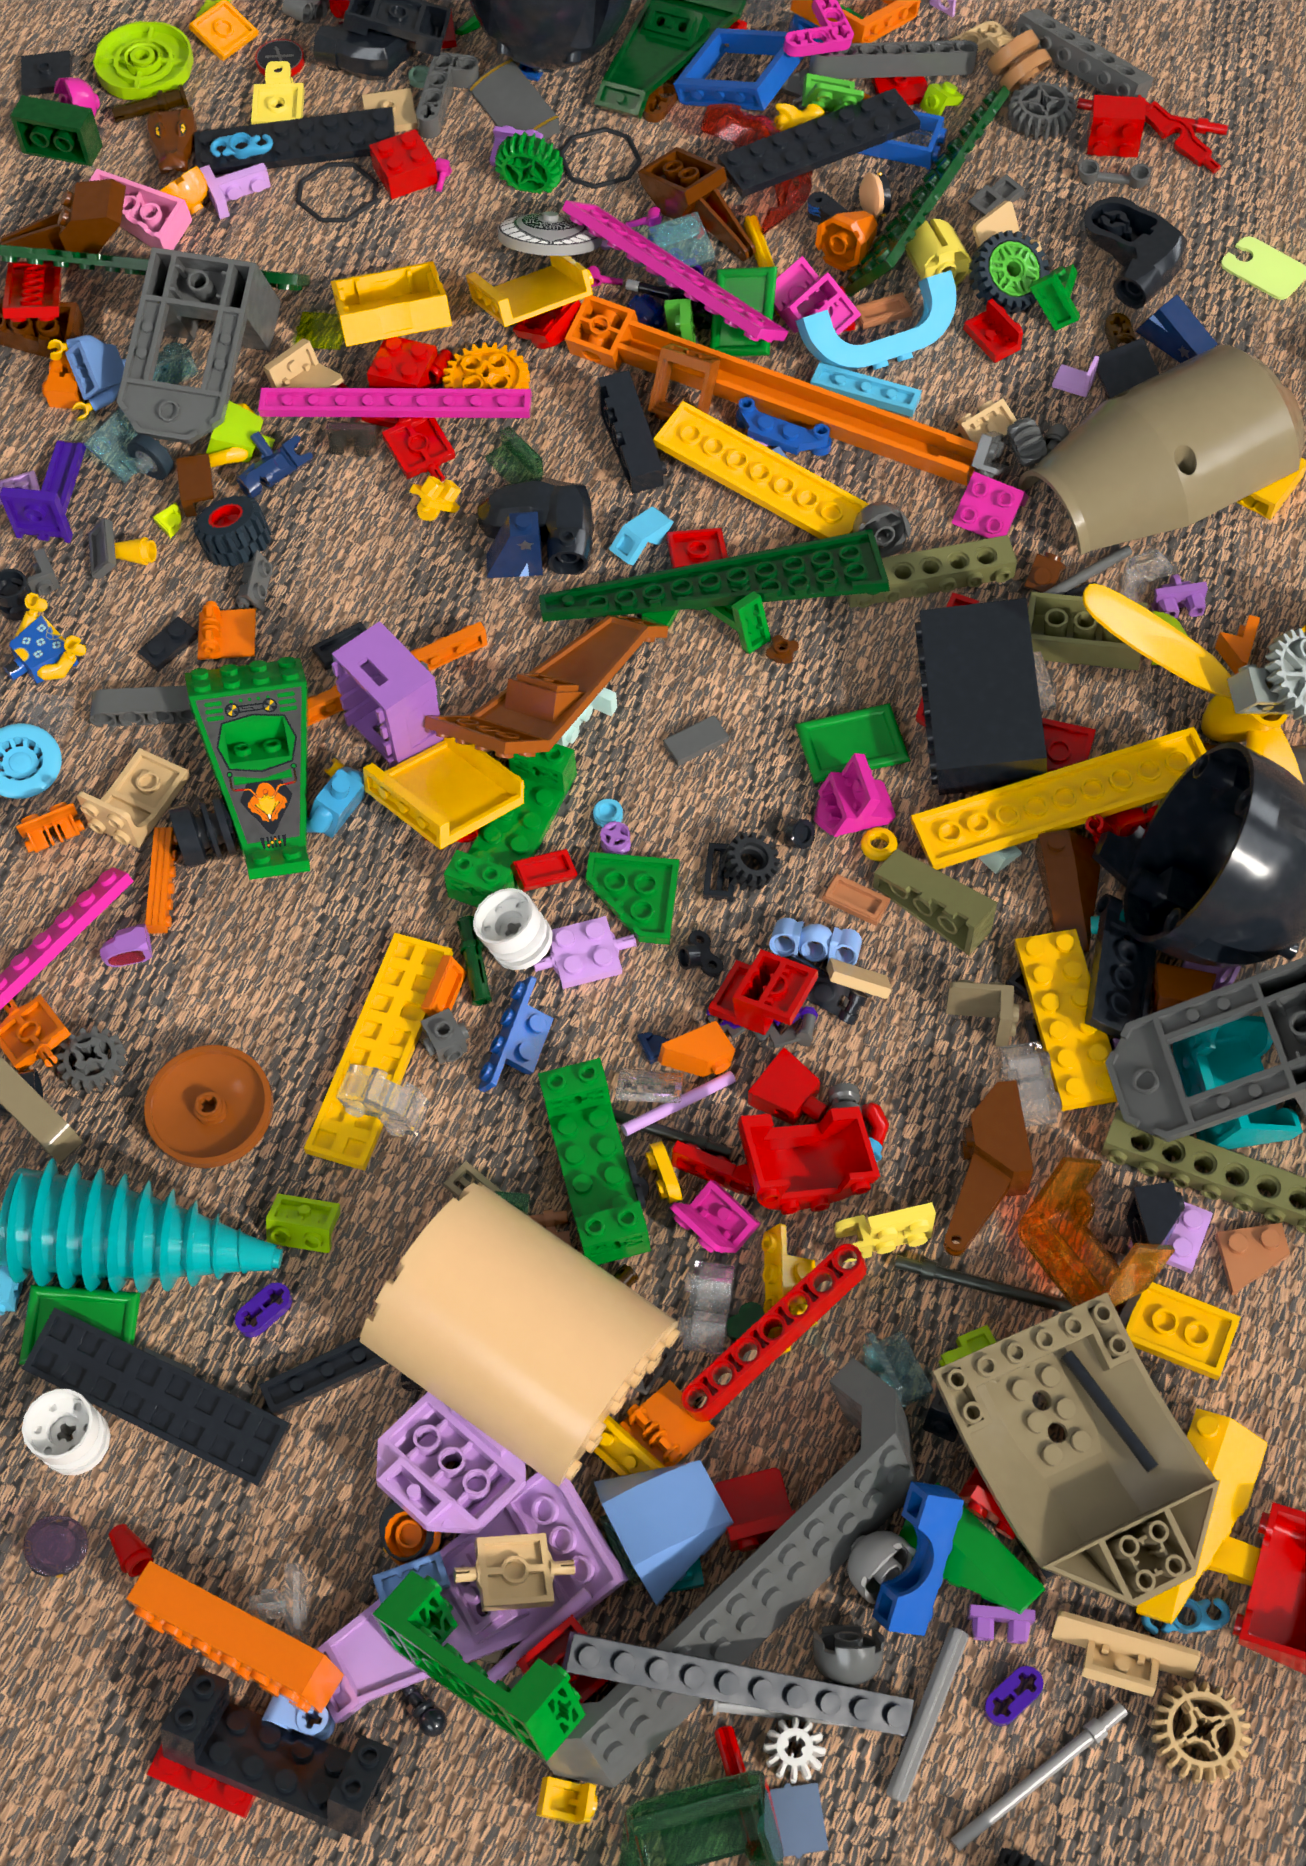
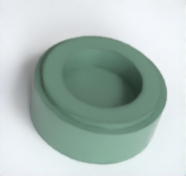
[408,65,429,88]

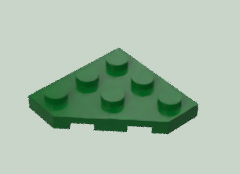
[586,852,680,945]

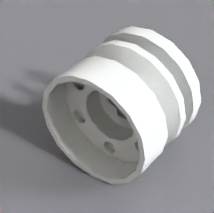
[473,888,553,970]
[22,1389,111,1475]

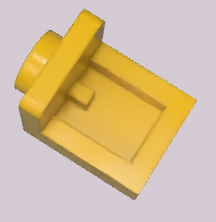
[536,1776,598,1825]

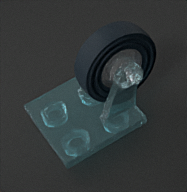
[84,408,174,483]

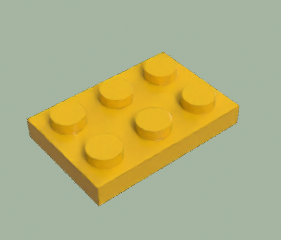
[1126,1279,1241,1381]

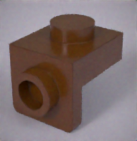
[1024,552,1066,593]

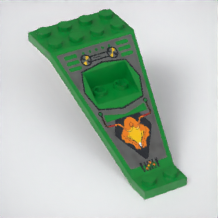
[184,657,310,880]

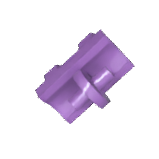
[1151,574,1208,618]
[967,1599,1035,1644]

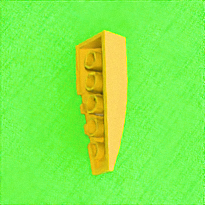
[1136,1408,1267,1625]

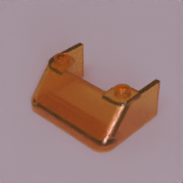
[1018,1157,1175,1307]

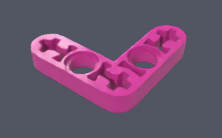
[783,0,854,57]

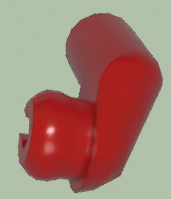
[861,1102,889,1146]

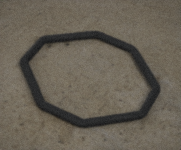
[559,127,642,189]
[296,162,379,223]

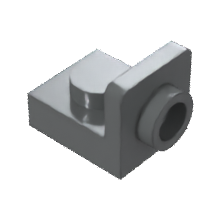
[27,548,61,596]

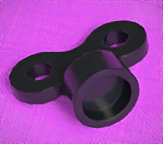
[678,930,724,977]
[626,1155,649,1209]

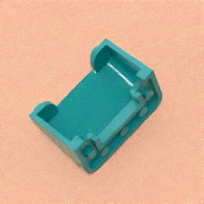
[1173,1015,1303,1150]

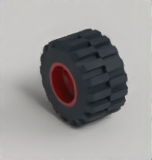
[193,495,271,567]

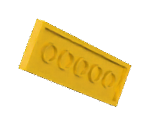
[1014,929,1118,1111]

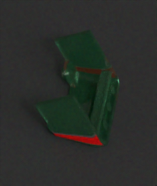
[619,1770,783,1866]

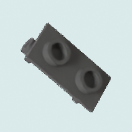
[236,550,272,611]

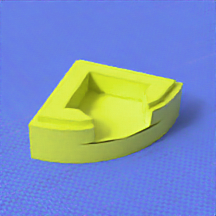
[153,502,182,538]

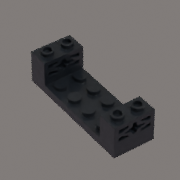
[161,1667,394,1841]

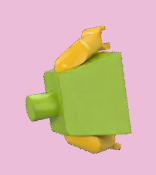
[196,400,275,468]

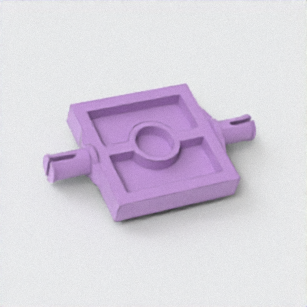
[533,916,637,989]

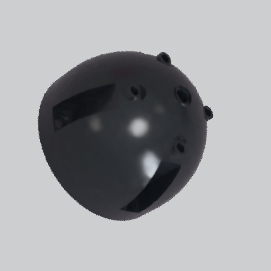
[470,0,632,73]
[1124,742,1306,967]

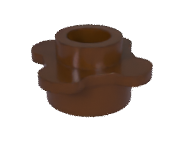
[766,635,799,664]

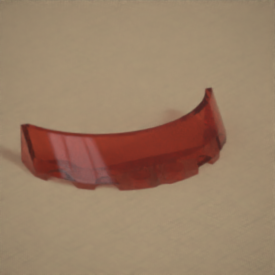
[700,103,813,235]

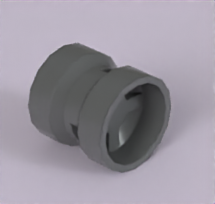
[828,1083,862,1113]

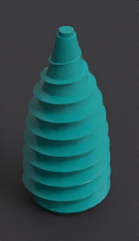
[0,1158,283,1293]

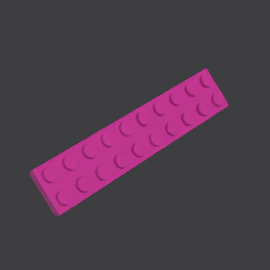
[562,200,789,343]

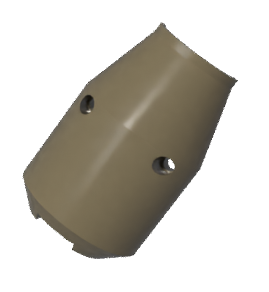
[1018,345,1305,555]

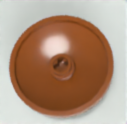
[144,1045,274,1168]

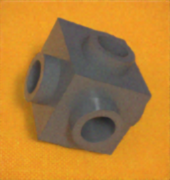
[421,1008,470,1065]

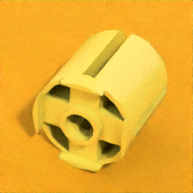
[906,219,972,290]

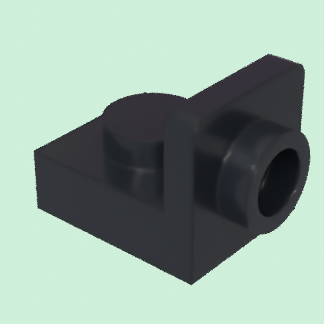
[923,1389,958,1442]

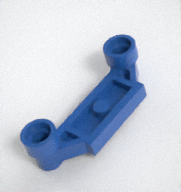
[735,397,832,456]

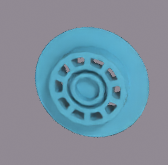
[0,723,62,799]

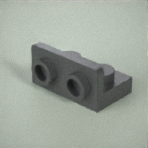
[971,431,1010,478]

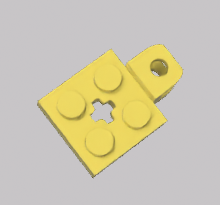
[251,61,305,125]
[834,1202,936,1262]

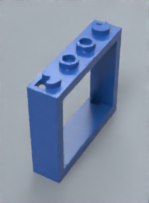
[673,28,804,111]

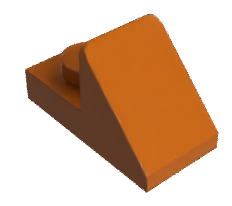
[1215,615,1260,674]

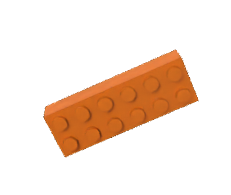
[126,1561,344,1714]

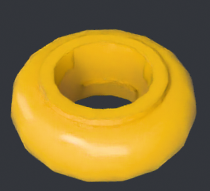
[860,827,898,862]

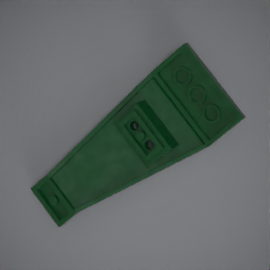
[594,0,747,119]

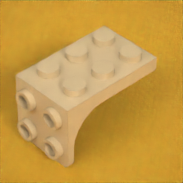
[77,748,191,848]

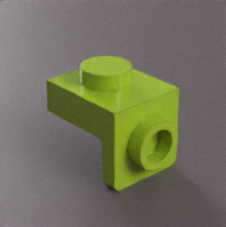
[920,81,964,116]

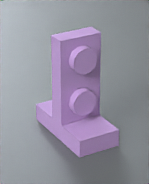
[200,163,271,219]

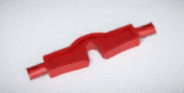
[1137,94,1221,174]

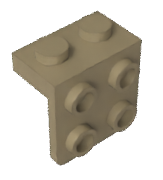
[946,980,1019,1047]

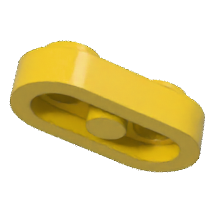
[645,1141,682,1204]

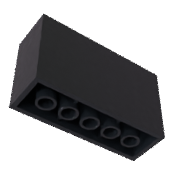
[915,598,1047,795]

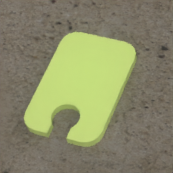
[1221,236,1306,300]

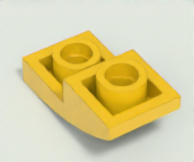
[1208,1537,1261,1586]

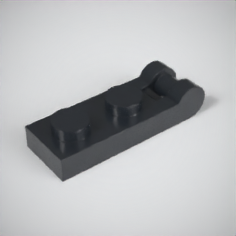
[790,955,868,1025]

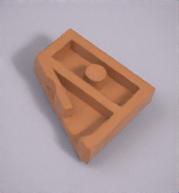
[1215,1223,1290,1295]

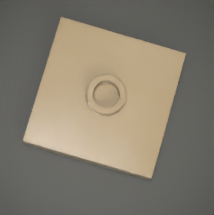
[362,88,418,132]

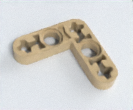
[950,21,1014,54]

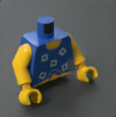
[3,593,86,683]

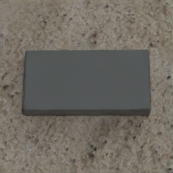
[88,518,116,579]
[663,715,729,766]

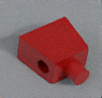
[748,1047,828,1125]

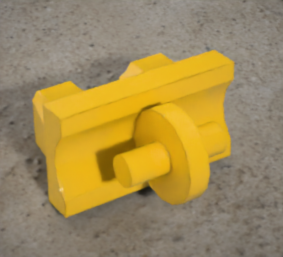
[409,476,461,521]

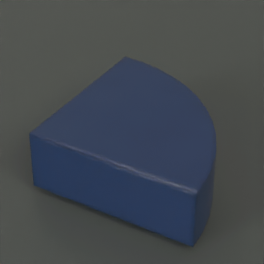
[637,1032,671,1064]

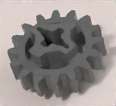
[56,1026,127,1094]

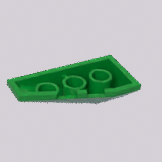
[899,1482,1045,1614]

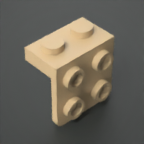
[972,201,1042,275]
[263,338,343,388]

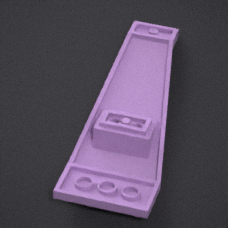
[316,1472,629,1724]

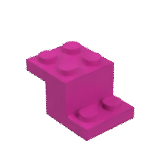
[774,256,861,335]

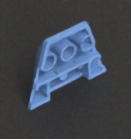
[594,1460,734,1606]

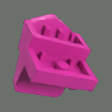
[814,753,896,837]

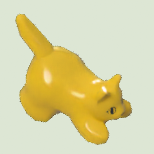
[774,103,825,133]

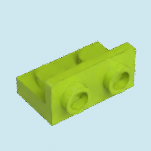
[266,1193,340,1253]

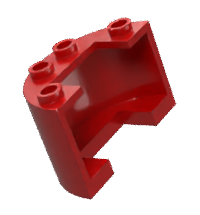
[737,1106,880,1215]

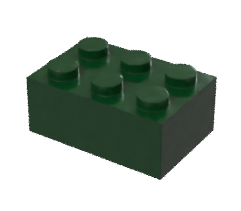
[10,95,103,167]

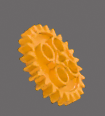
[443,342,530,389]

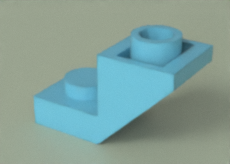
[609,506,674,565]

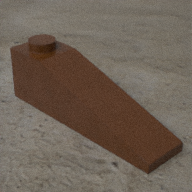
[1035,830,1100,953]

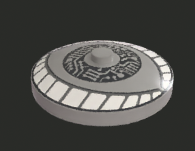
[498,211,602,256]

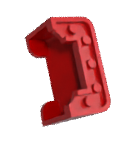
[1232,1502,1306,1675]

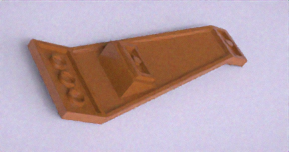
[424,616,669,758]

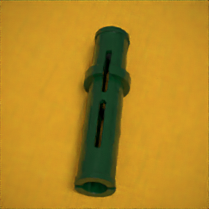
[457,916,492,1006]

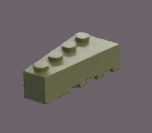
[873,849,998,956]

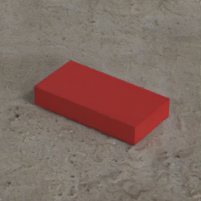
[510,849,578,892]

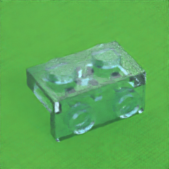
[153,342,198,384]

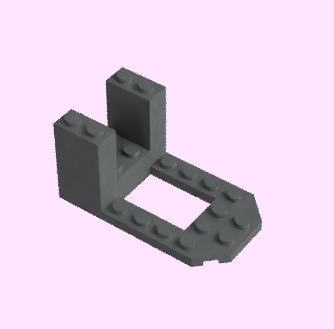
[116,247,281,444]
[1105,956,1306,1142]

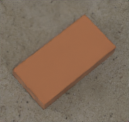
[855,292,912,330]
[822,873,891,926]

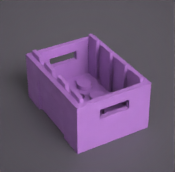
[331,621,444,769]

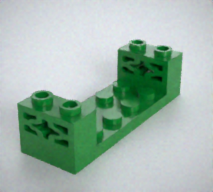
[444,744,577,908]
[538,1058,651,1265]
[373,1571,586,1761]

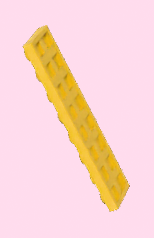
[304,933,453,1171]

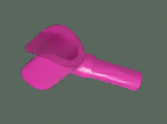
[435,157,452,192]
[626,207,662,228]
[587,266,623,287]

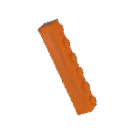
[145,827,178,934]

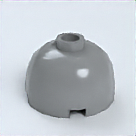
[847,1530,916,1604]

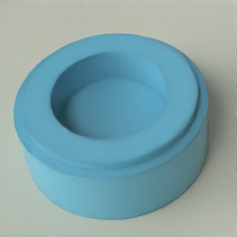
[593,799,623,828]

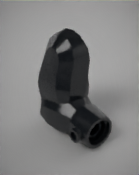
[313,0,424,81]
[1084,197,1187,309]

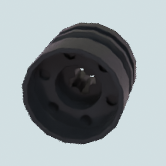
[169,794,237,869]

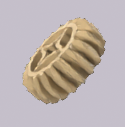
[1150,1681,1252,1785]

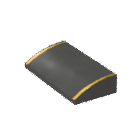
[469,58,560,139]

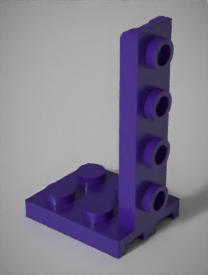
[0,440,86,543]

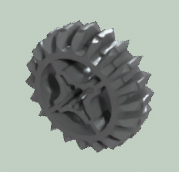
[1008,79,1077,141]

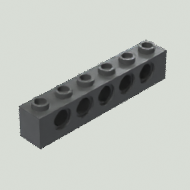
[1013,9,1154,98]

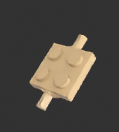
[453,1533,575,1612]

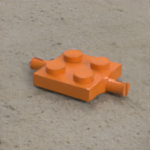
[0,994,71,1072]

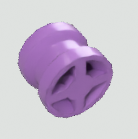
[600,821,631,855]

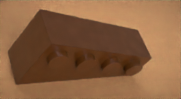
[0,299,85,358]

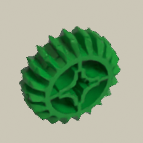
[495,131,564,194]

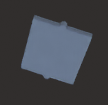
[758,1783,829,1859]

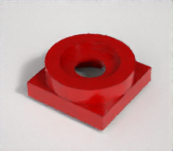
[512,300,581,349]

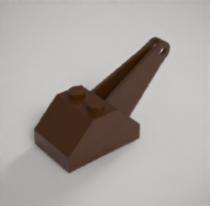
[638,147,756,261]
[0,179,126,266]
[943,1080,1034,1256]

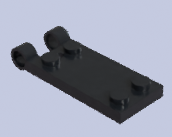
[1085,893,1161,1040]

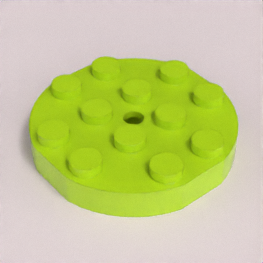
[93,21,194,100]

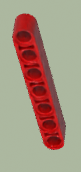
[681,1243,867,1422]

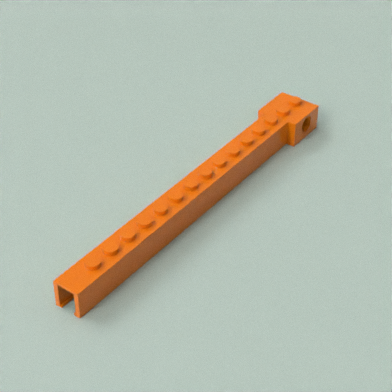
[565,295,978,486]

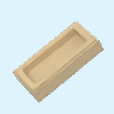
[826,958,892,999]

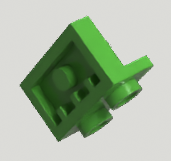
[664,298,696,343]

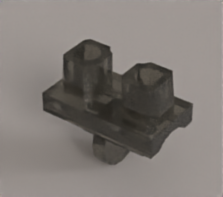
[326,417,379,457]

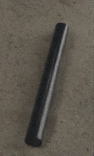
[1061,1350,1159,1473]

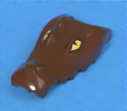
[147,106,197,174]

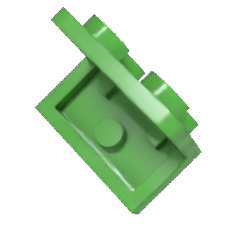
[802,73,864,112]

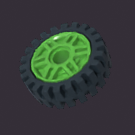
[969,230,1050,314]

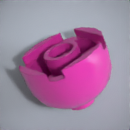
[54,77,100,118]

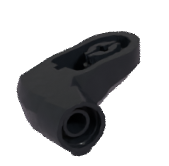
[477,477,594,575]

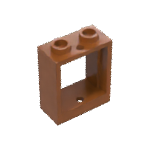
[648,343,721,420]

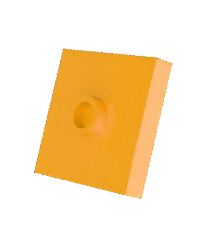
[189,0,259,61]

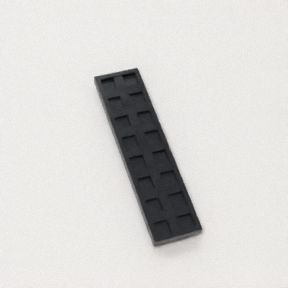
[717,88,921,198]
[194,107,396,175]
[22,1307,292,1487]

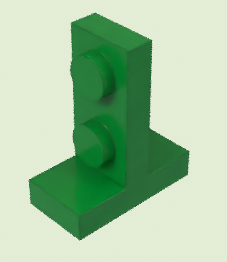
[1030,264,1080,331]
[705,591,771,654]

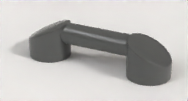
[1078,159,1151,189]

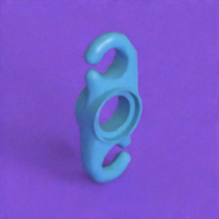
[210,132,273,159]
[1141,1597,1231,1635]

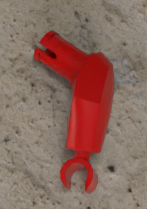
[1085,805,1159,844]

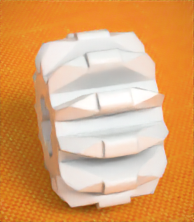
[763,1717,826,1783]

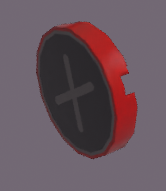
[255,39,305,77]

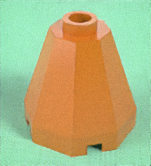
[815,211,878,272]

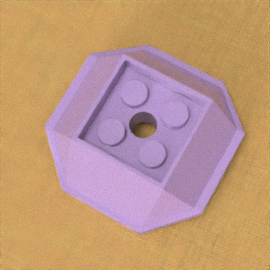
[376,1392,526,1534]

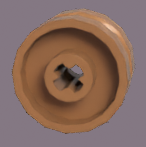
[987,29,1052,94]

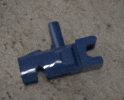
[236,431,313,498]

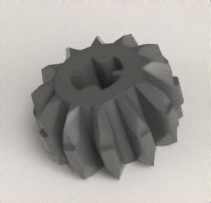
[1007,417,1047,467]

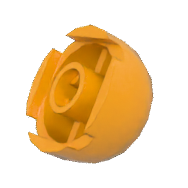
[159,166,208,215]

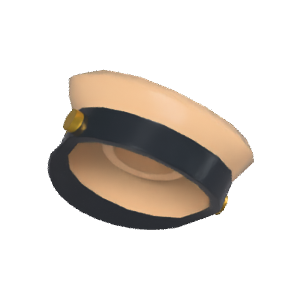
[859,172,891,218]

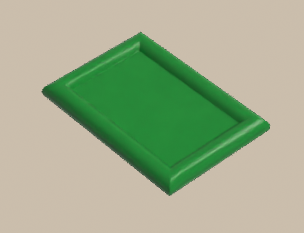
[709,266,778,357]
[795,703,911,783]
[19,1285,141,1365]

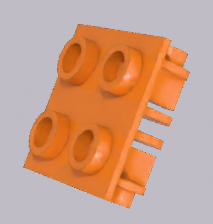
[197,601,256,660]
[16,802,85,853]
[620,1380,716,1467]

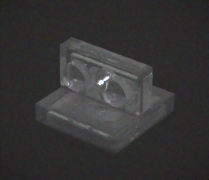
[249,1563,310,1646]

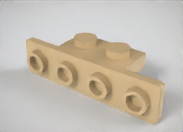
[1052,1610,1201,1697]

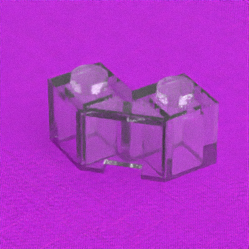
[1000,1041,1061,1127]
[336,1064,430,1137]
[678,1261,735,1355]

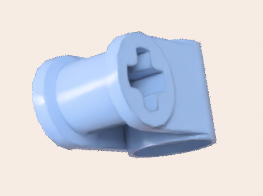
[262,1694,335,1741]

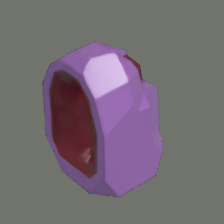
[100,924,153,967]

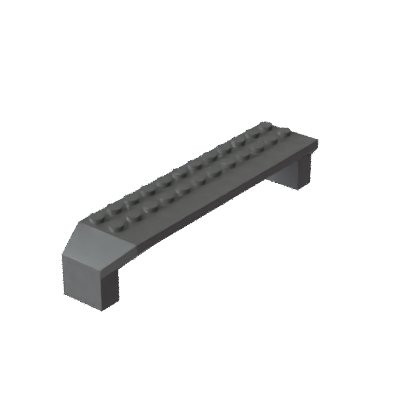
[508,1358,917,1788]

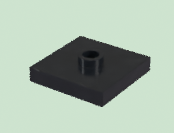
[21,50,72,96]

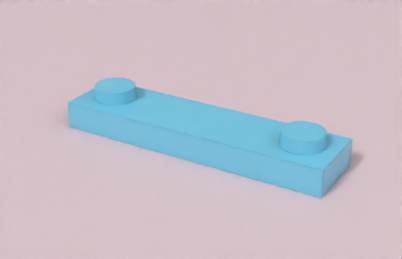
[810,362,922,417]

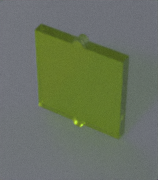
[295,312,343,350]

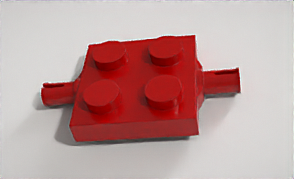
[382,417,456,482]

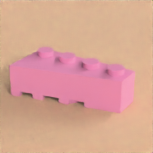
[89,169,192,250]

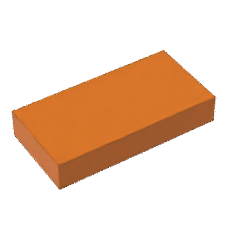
[421,955,467,1017]

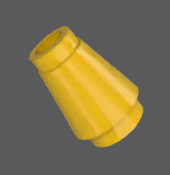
[115,537,157,565]

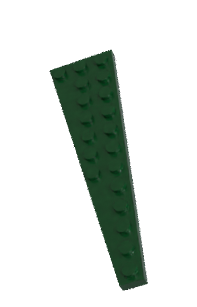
[844,86,1011,297]
[0,245,310,291]
[538,529,890,622]

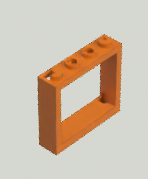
[790,0,921,43]

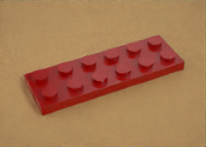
[2,261,62,322]

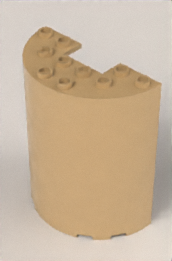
[359,1183,681,1487]

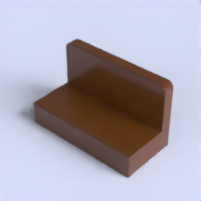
[176,453,214,517]

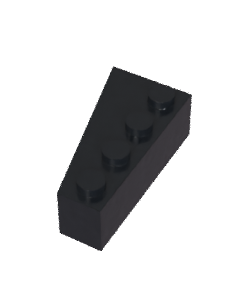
[598,370,667,494]

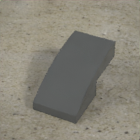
[968,174,1025,216]

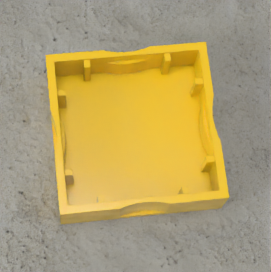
[330,261,452,347]

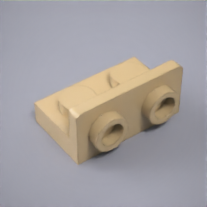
[952,398,1017,444]

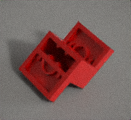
[361,337,438,428]
[708,949,818,1035]

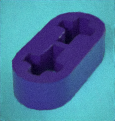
[235,1282,292,1338]
[984,1666,1044,1727]

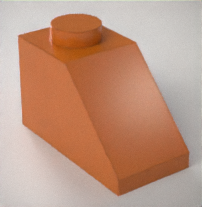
[658,1020,735,1077]

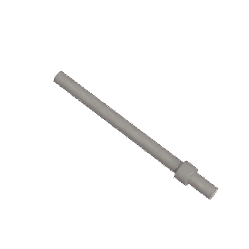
[950,1702,1128,1852]

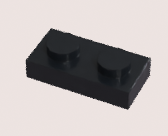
[137,616,198,672]

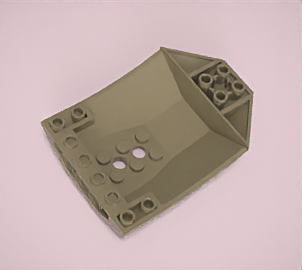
[931,1293,1220,1607]

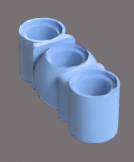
[769,918,862,965]

